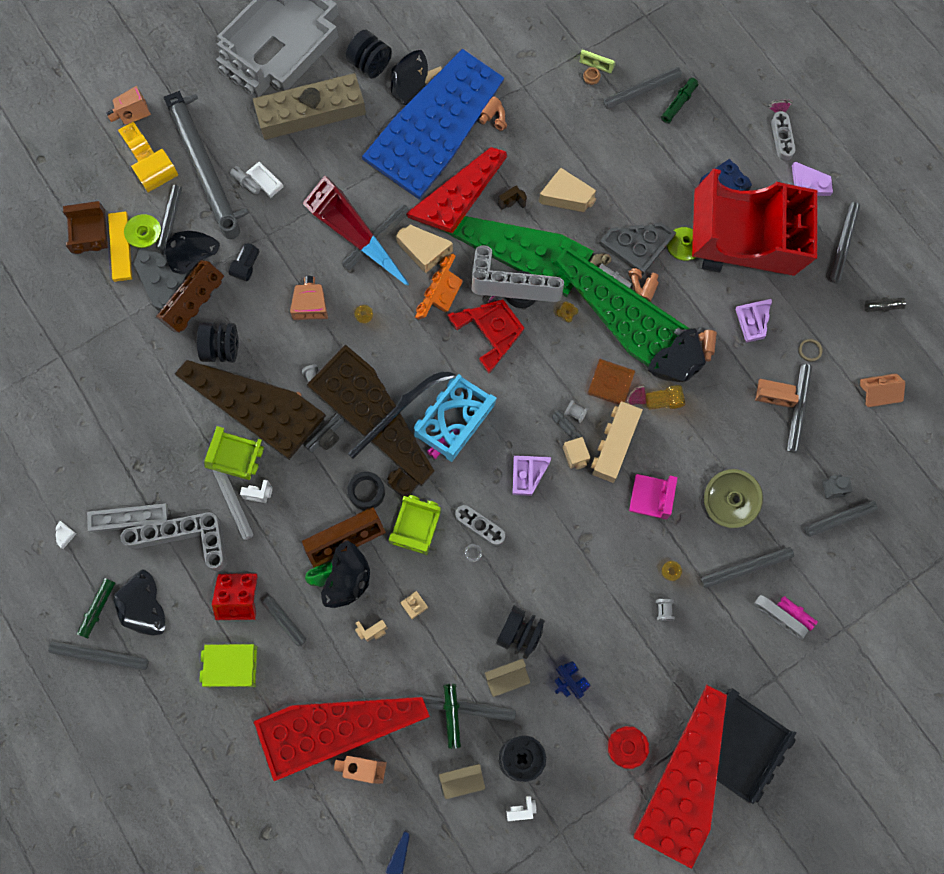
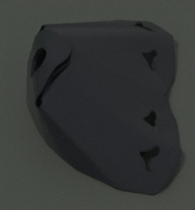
[391,50,428,105]
[163,231,220,274]
[648,328,706,382]
[321,541,370,608]
[113,569,165,636]

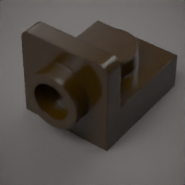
[498,186,527,210]
[387,468,419,497]

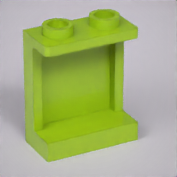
[204,426,264,480]
[389,495,441,555]
[200,644,257,688]

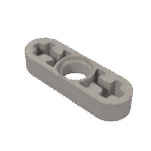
[771,111,795,161]
[455,505,505,546]
[754,595,808,639]

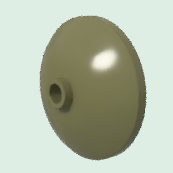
[704,469,763,528]

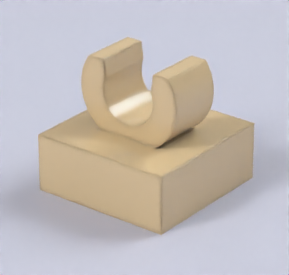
[400,591,428,620]

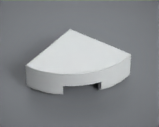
[56,521,77,549]

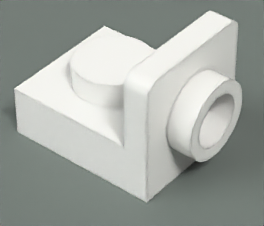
[240,480,272,503]
[506,796,536,821]

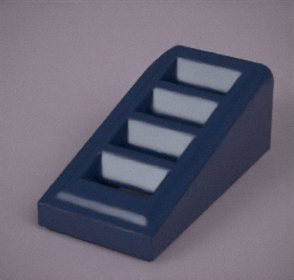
[386,830,410,874]

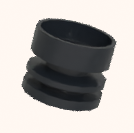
[346,29,392,79]
[197,322,239,363]
[496,605,545,659]
[498,735,547,782]

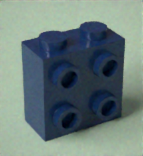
[699,159,752,191]

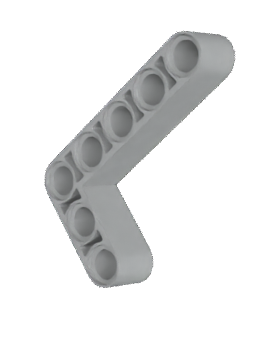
[471,246,564,302]
[120,512,227,571]

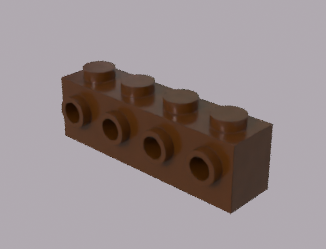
[156,260,224,333]
[302,507,386,568]

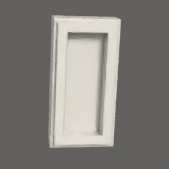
[246,162,284,198]

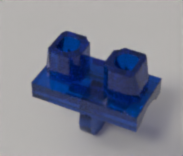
[554,661,591,700]

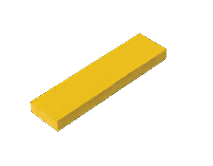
[108,211,133,282]

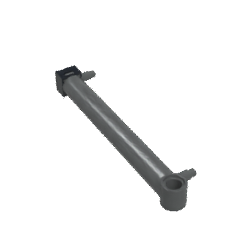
[163,91,249,239]

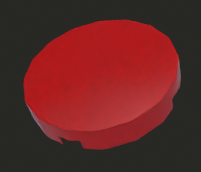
[608,726,649,769]

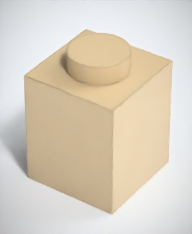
[563,437,590,469]

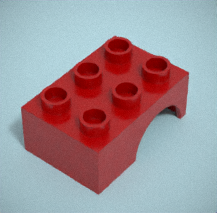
[692,169,817,276]

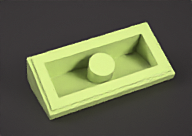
[579,50,615,73]

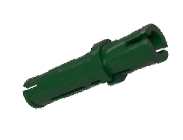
[661,78,699,124]
[76,578,116,639]
[443,684,461,749]

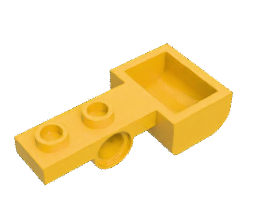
[118,122,178,192]

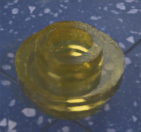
[355,305,373,323]
[662,561,682,581]

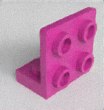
[629,474,678,520]

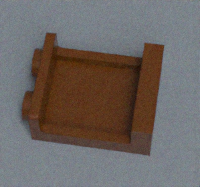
[63,201,108,254]

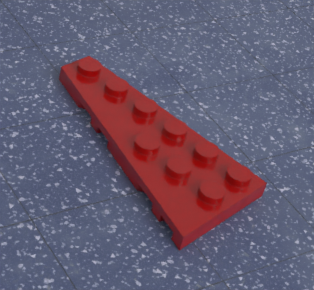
[406,147,507,233]

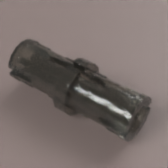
[865,297,906,312]

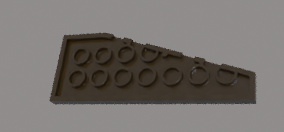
[307,344,434,487]
[175,360,326,460]

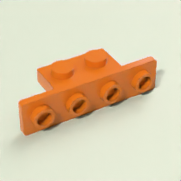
[415,253,463,320]

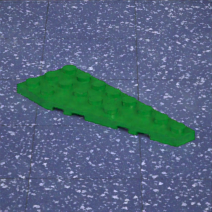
[441,216,594,297]
[555,246,690,369]

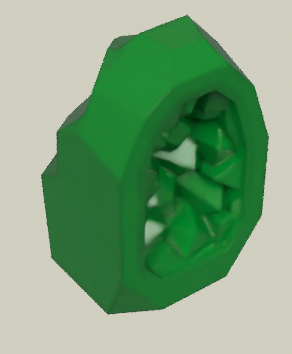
[305,562,333,587]

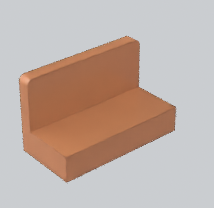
[860,374,905,407]
[755,379,799,408]

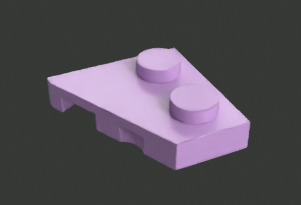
[735,299,772,343]
[512,456,551,496]

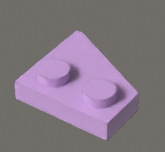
[792,162,833,196]

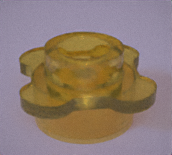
[556,301,578,323]

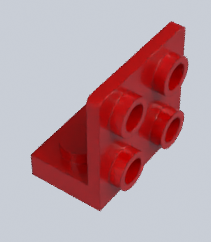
[212,573,258,620]

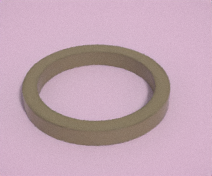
[799,339,823,362]

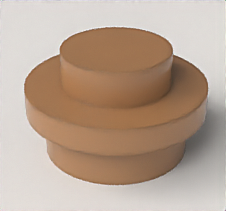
[583,67,601,85]

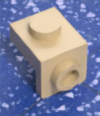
[355,620,388,642]

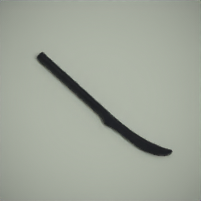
[348,372,456,459]

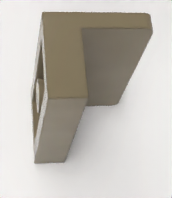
[484,659,530,697]
[439,764,485,799]

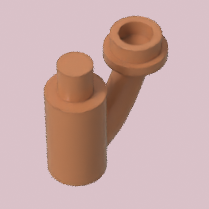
[479,97,507,131]
[628,268,659,302]
[699,330,717,362]

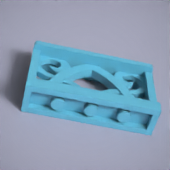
[414,374,497,462]

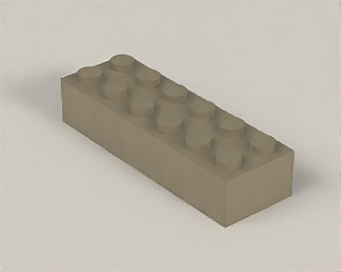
[253,73,366,140]

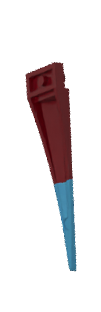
[303,176,409,285]

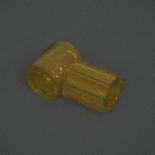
[646,385,686,410]

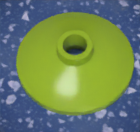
[124,214,161,248]
[667,227,696,261]

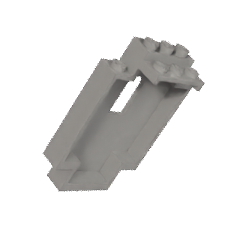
[216,0,339,97]

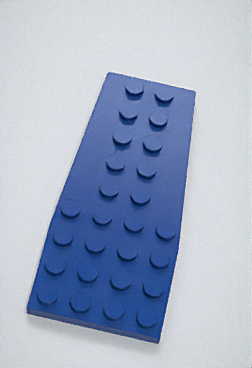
[362,49,504,200]

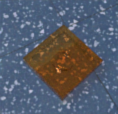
[588,359,635,405]

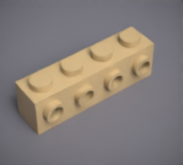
[591,401,643,483]

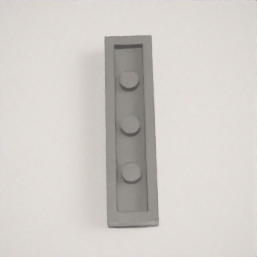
[87,503,169,532]

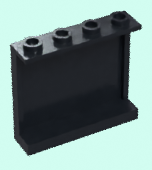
[717,688,797,804]

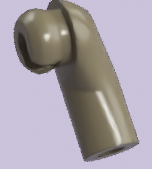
[590,254,611,267]

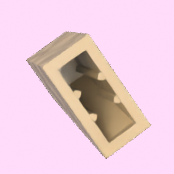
[539,168,596,212]
[396,225,453,273]

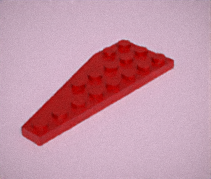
[633,684,727,869]
[254,697,430,781]

